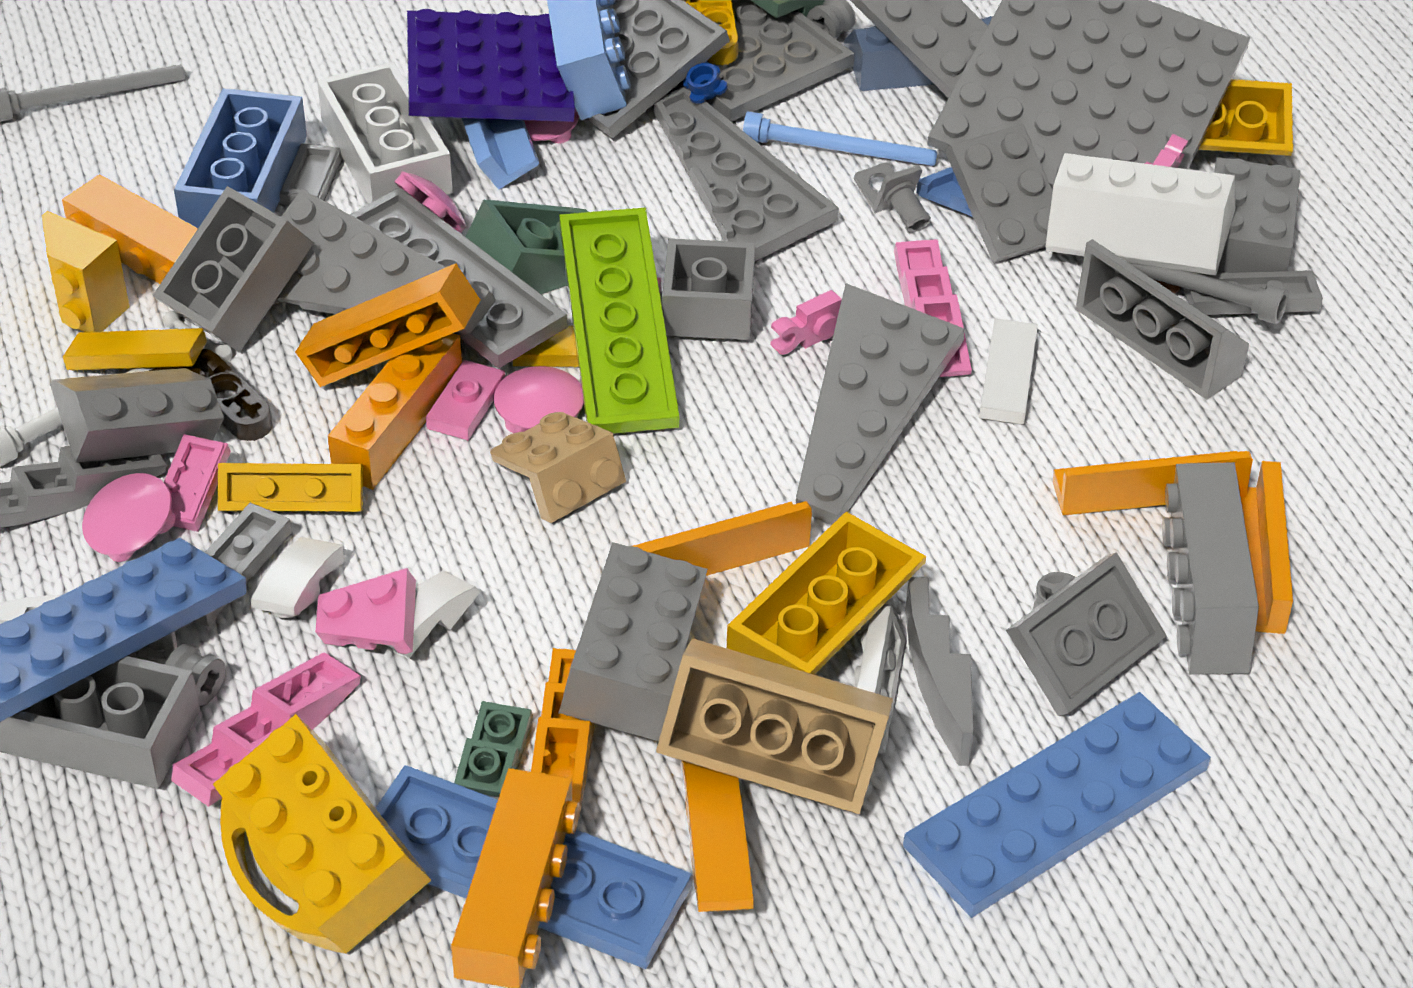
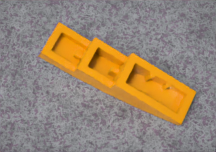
[531,648,595,816]
[681,760,754,912]

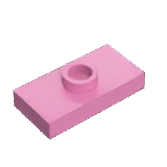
[426,360,505,440]
[164,434,231,532]

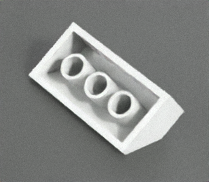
[1046,153,1236,275]

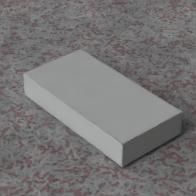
[279,143,342,207]

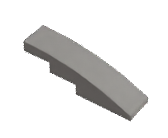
[0,446,167,528]
[905,577,974,766]

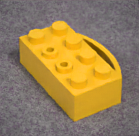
[213,714,431,954]

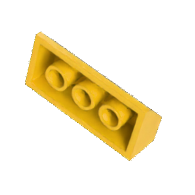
[1198,79,1293,156]
[726,511,926,675]

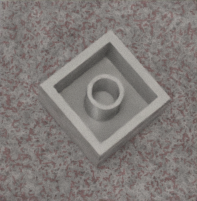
[662,238,755,340]

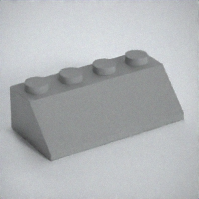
[1075,239,1249,400]

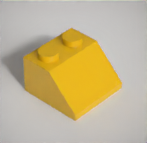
[42,211,130,332]

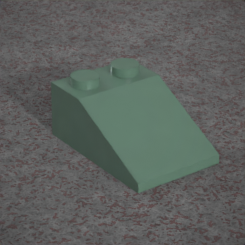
[465,199,588,294]

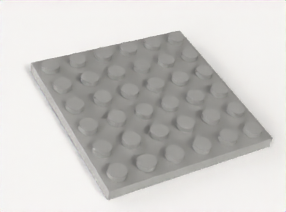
[927,0,1250,190]

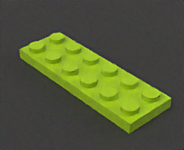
[559,207,680,434]

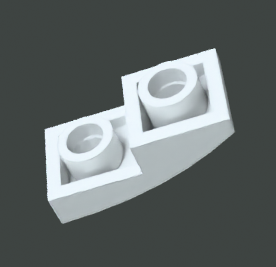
[251,537,344,618]
[386,571,480,658]

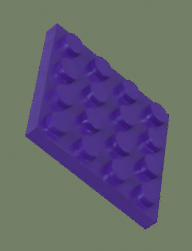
[406,9,575,122]

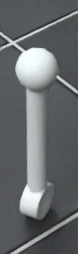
[163,311,233,363]

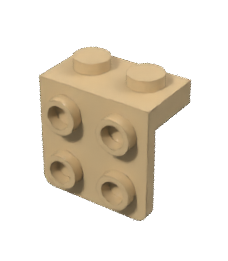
[490,412,626,523]

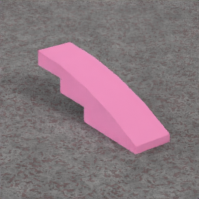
[894,239,972,377]
[171,652,361,807]

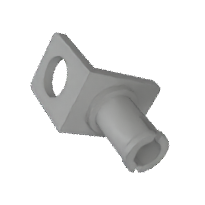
[854,162,931,233]

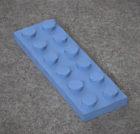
[0,538,246,722]
[903,692,1210,918]
[376,765,692,969]

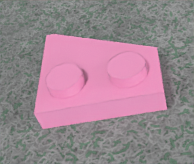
[315,568,416,654]

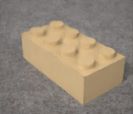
[656,638,893,814]

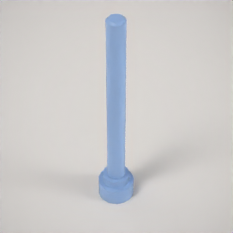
[743,111,937,166]

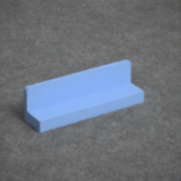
[462,118,539,190]

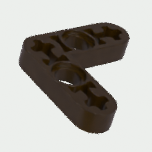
[150,349,272,441]

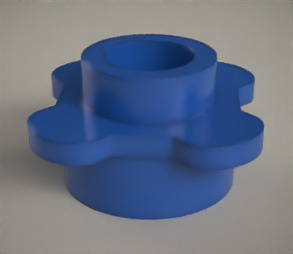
[683,63,728,104]

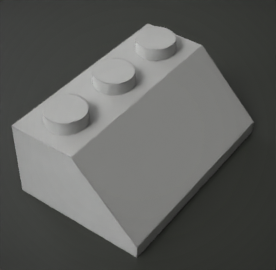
[50,368,224,463]

